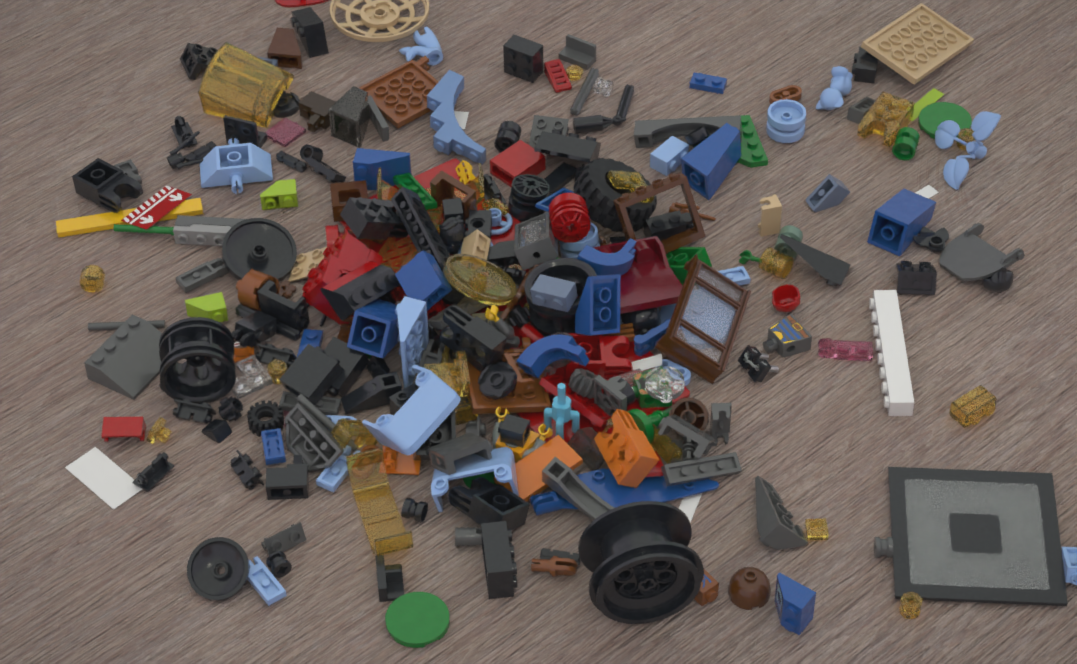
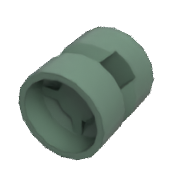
[774,225,803,260]

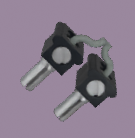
[738,345,779,382]

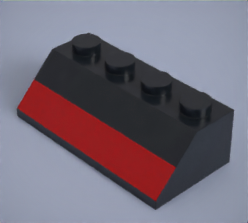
[320,261,401,321]

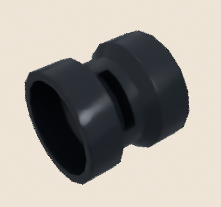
[401,497,428,523]

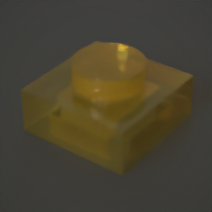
[805,518,829,541]

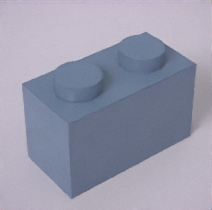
[530,274,578,312]

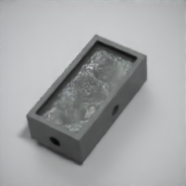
[514,212,558,270]

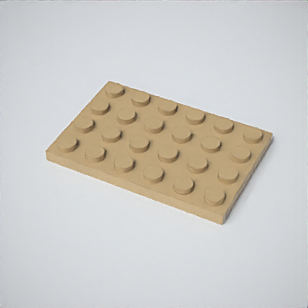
[861,3,974,85]

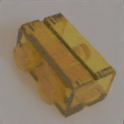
[949,385,997,428]

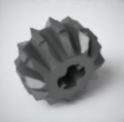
[568,368,597,399]

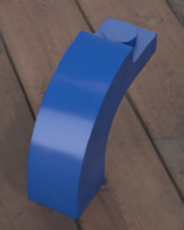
[577,238,637,276]
[516,335,590,378]

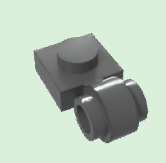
[114,159,142,184]

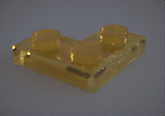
[607,170,655,203]

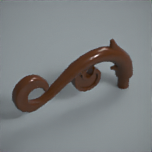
[499,264,538,321]

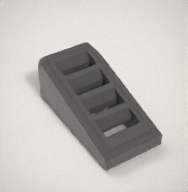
[847,97,881,125]

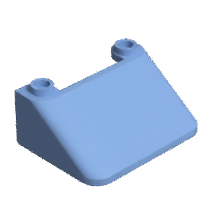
[431,447,519,512]

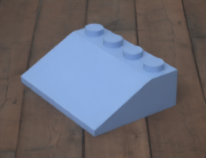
[395,296,429,389]

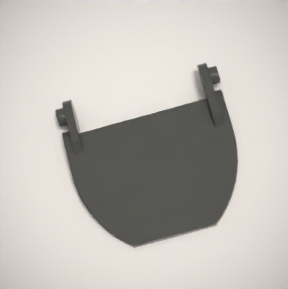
[939,223,1025,281]

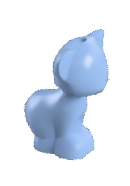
[816,66,853,110]

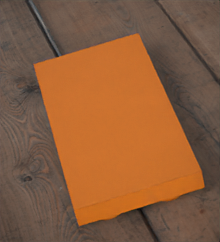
[494,435,583,501]

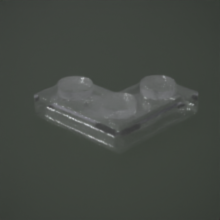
[231,355,273,399]

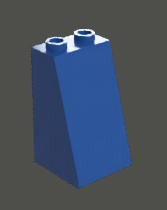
[681,123,741,200]
[867,189,936,256]
[347,299,399,359]

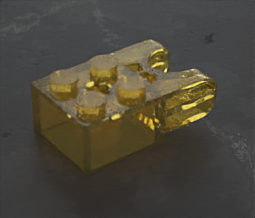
[857,92,915,147]

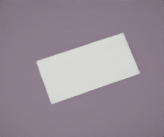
[65,447,142,509]

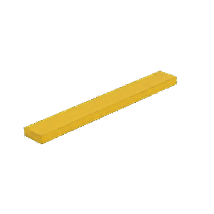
[56,198,203,238]

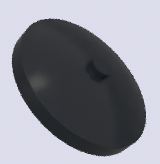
[222,218,297,282]

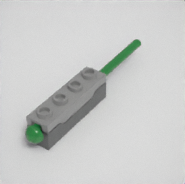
[113,215,246,246]

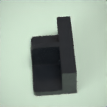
[375,555,404,602]

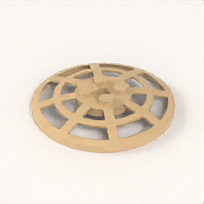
[330,0,429,42]

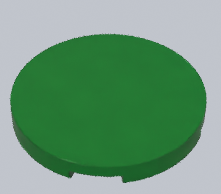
[918,102,972,141]
[385,592,450,648]

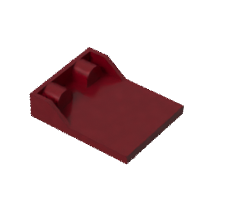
[593,236,683,314]

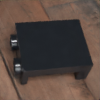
[258,280,310,333]

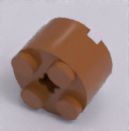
[236,269,280,311]

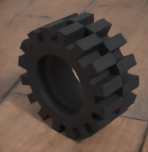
[247,400,284,437]

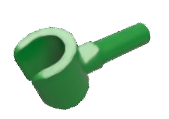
[739,250,766,264]

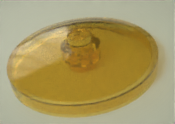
[443,254,517,306]

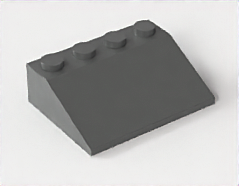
[84,314,162,400]

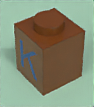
[694,569,719,606]

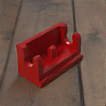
[101,416,146,442]

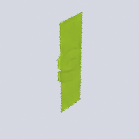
[902,88,944,121]

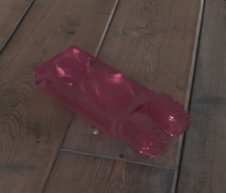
[818,338,873,361]

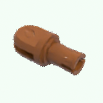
[531,556,578,577]

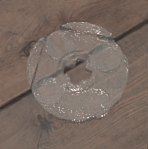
[645,366,685,403]

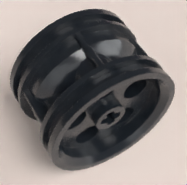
[524,258,597,337]
[159,317,236,404]

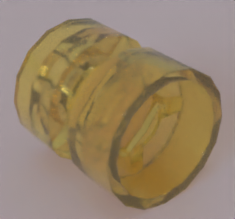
[759,247,794,279]

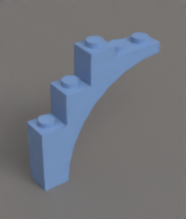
[427,70,486,165]

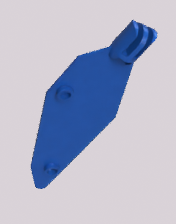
[529,468,719,516]

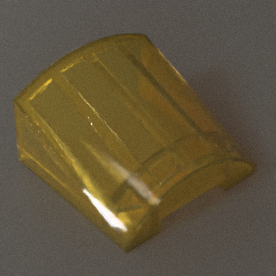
[198,42,294,128]

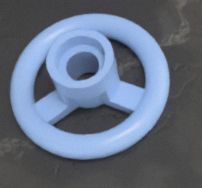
[488,208,513,235]

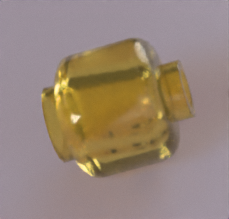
[80,265,105,293]

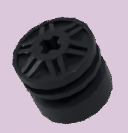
[508,174,550,221]

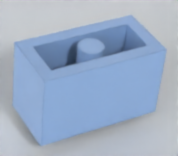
[650,136,689,176]

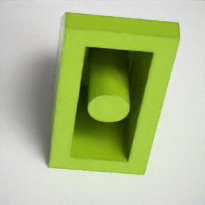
[185,292,228,322]

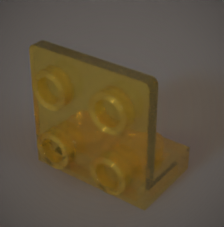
[424,351,471,397]

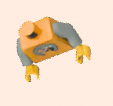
[492,407,553,463]

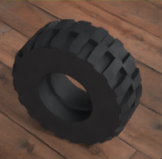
[574,158,657,233]

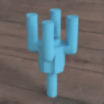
[544,383,580,440]

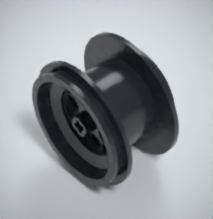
[578,501,704,624]

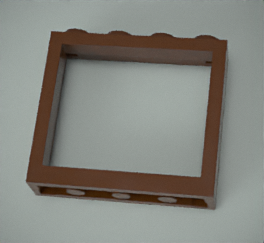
[613,172,706,253]

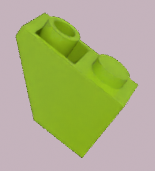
[260,179,298,210]

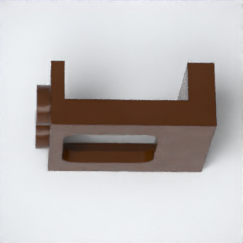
[430,170,477,224]
[330,180,368,222]

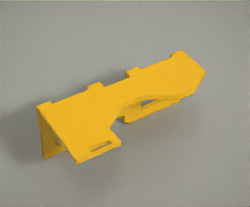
[455,160,481,185]

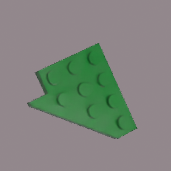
[700,115,768,168]

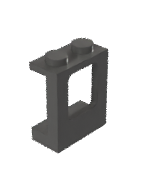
[658,414,716,459]

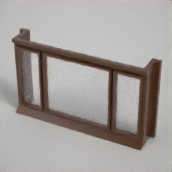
[655,254,751,384]

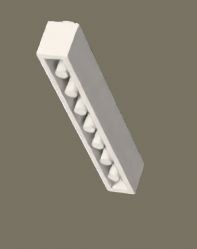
[869,290,914,416]

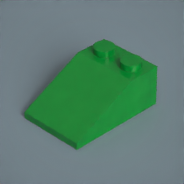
[666,247,712,286]

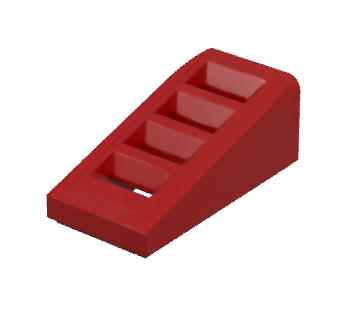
[544,59,572,93]

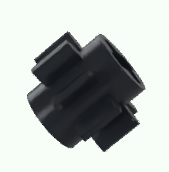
[507,304,530,328]
[218,396,243,421]

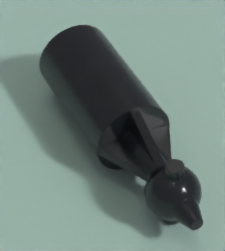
[573,115,626,134]

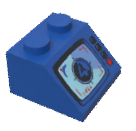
[775,572,816,635]

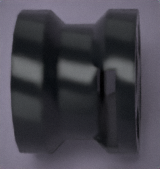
[266,551,292,578]

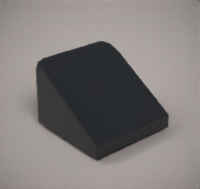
[201,419,232,443]

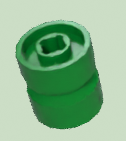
[892,127,920,161]

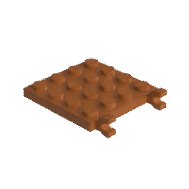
[357,56,460,128]
[460,338,551,414]

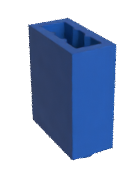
[395,250,452,311]

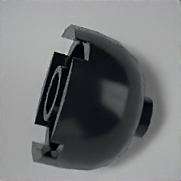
[622,307,661,335]

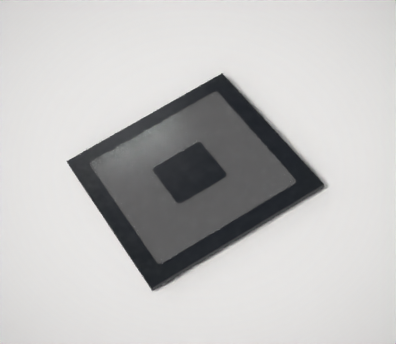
[888,467,1068,606]

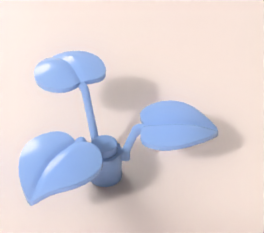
[935,111,1001,190]

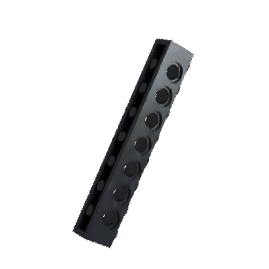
[391,186,469,305]

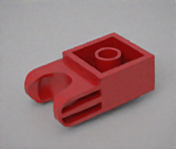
[563,333,633,378]

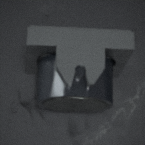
[594,375,636,416]

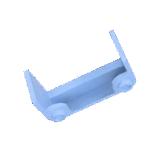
[362,365,461,455]

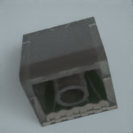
[329,86,370,148]

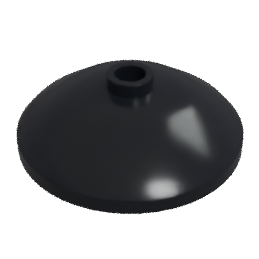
[187,537,250,601]

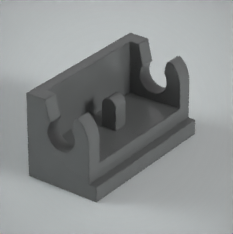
[710,403,732,446]

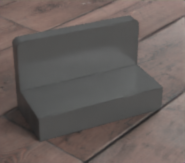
[559,34,596,70]

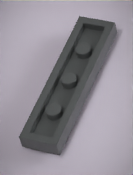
[661,452,742,486]

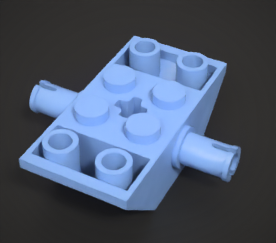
[200,138,273,194]

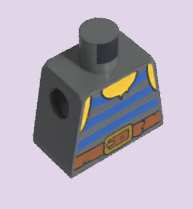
[763,314,812,357]

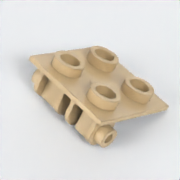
[288,247,327,282]

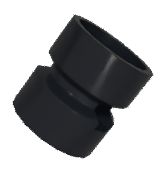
[494,121,522,152]
[684,126,709,148]

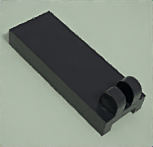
[544,162,577,196]

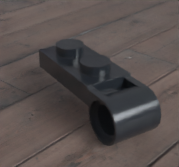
[300,144,346,183]

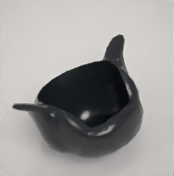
[983,267,1014,292]

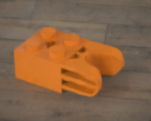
[594,409,659,488]

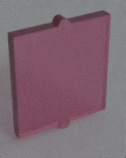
[264,117,306,147]

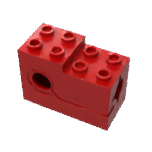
[302,233,383,325]

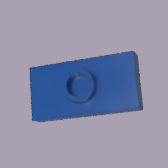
[261,428,286,465]

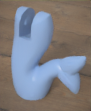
[399,26,443,66]

